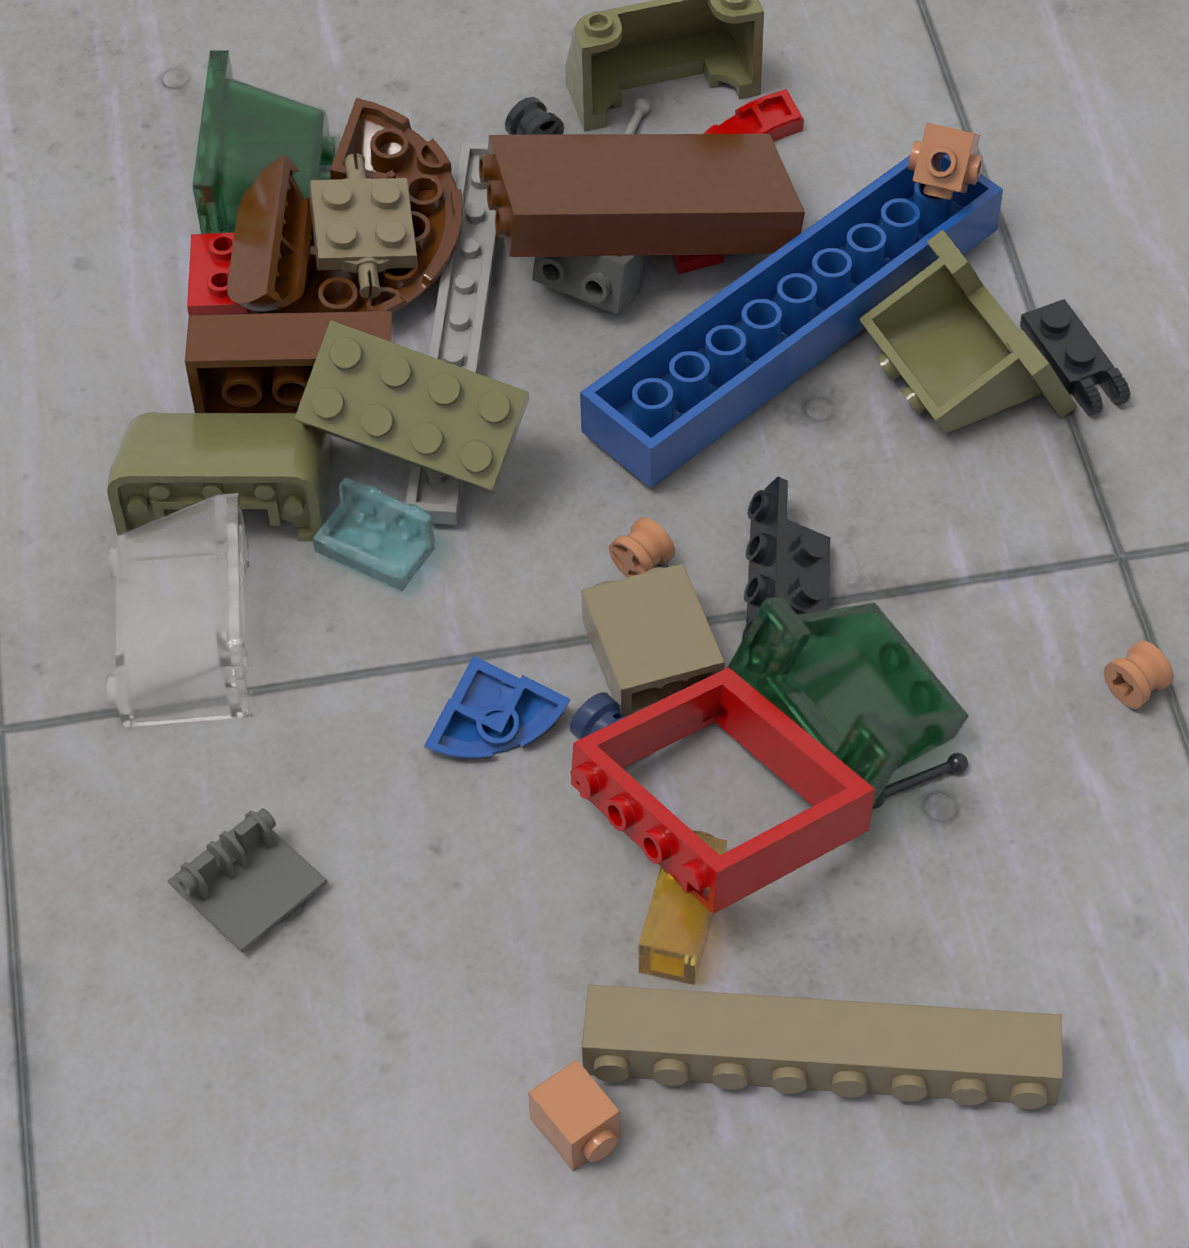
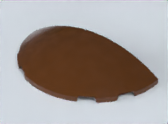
[279,98,463,314]

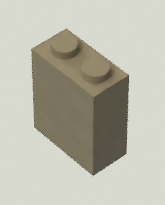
[581,563,725,716]

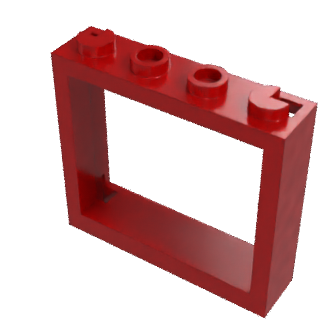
[570,667,875,914]

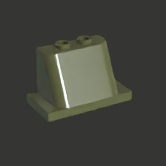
[859,230,1077,434]

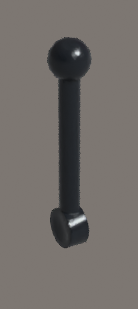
[871,752,968,809]

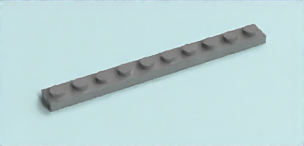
[404,141,498,525]

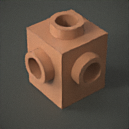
[908,123,983,200]

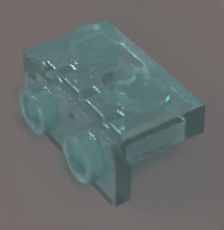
[313,478,435,592]

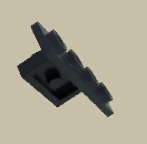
[742,476,831,671]

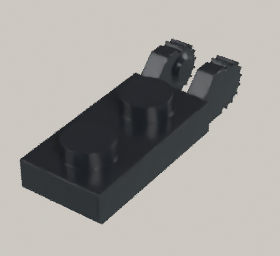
[1020,299,1131,416]

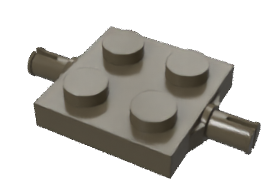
[309,154,417,299]

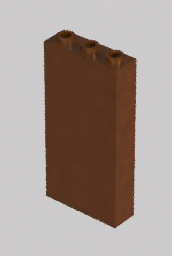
[479,134,805,257]

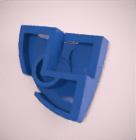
[424,655,571,759]

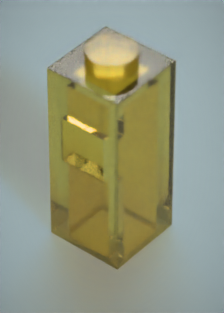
[639,830,727,985]

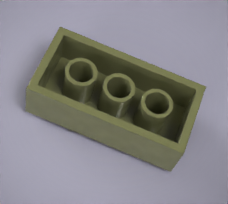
[294,320,530,494]

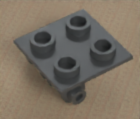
[168,808,327,952]

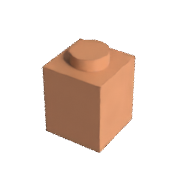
[528,1059,621,1171]

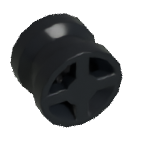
[505,97,564,135]

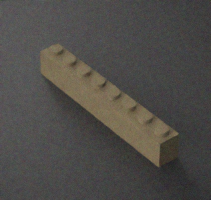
[582,984,1063,1109]

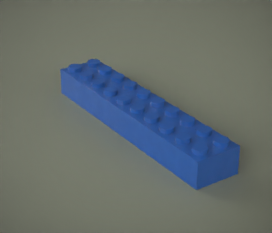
[580,154,1003,488]

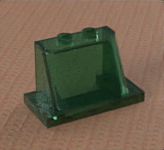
[193,50,336,236]
[727,596,969,805]

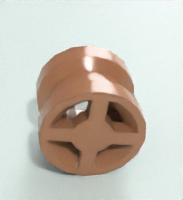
[609,517,675,578]
[1103,641,1174,709]

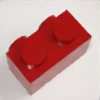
[187,232,261,315]

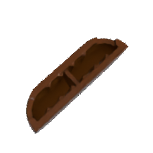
[227,154,312,312]

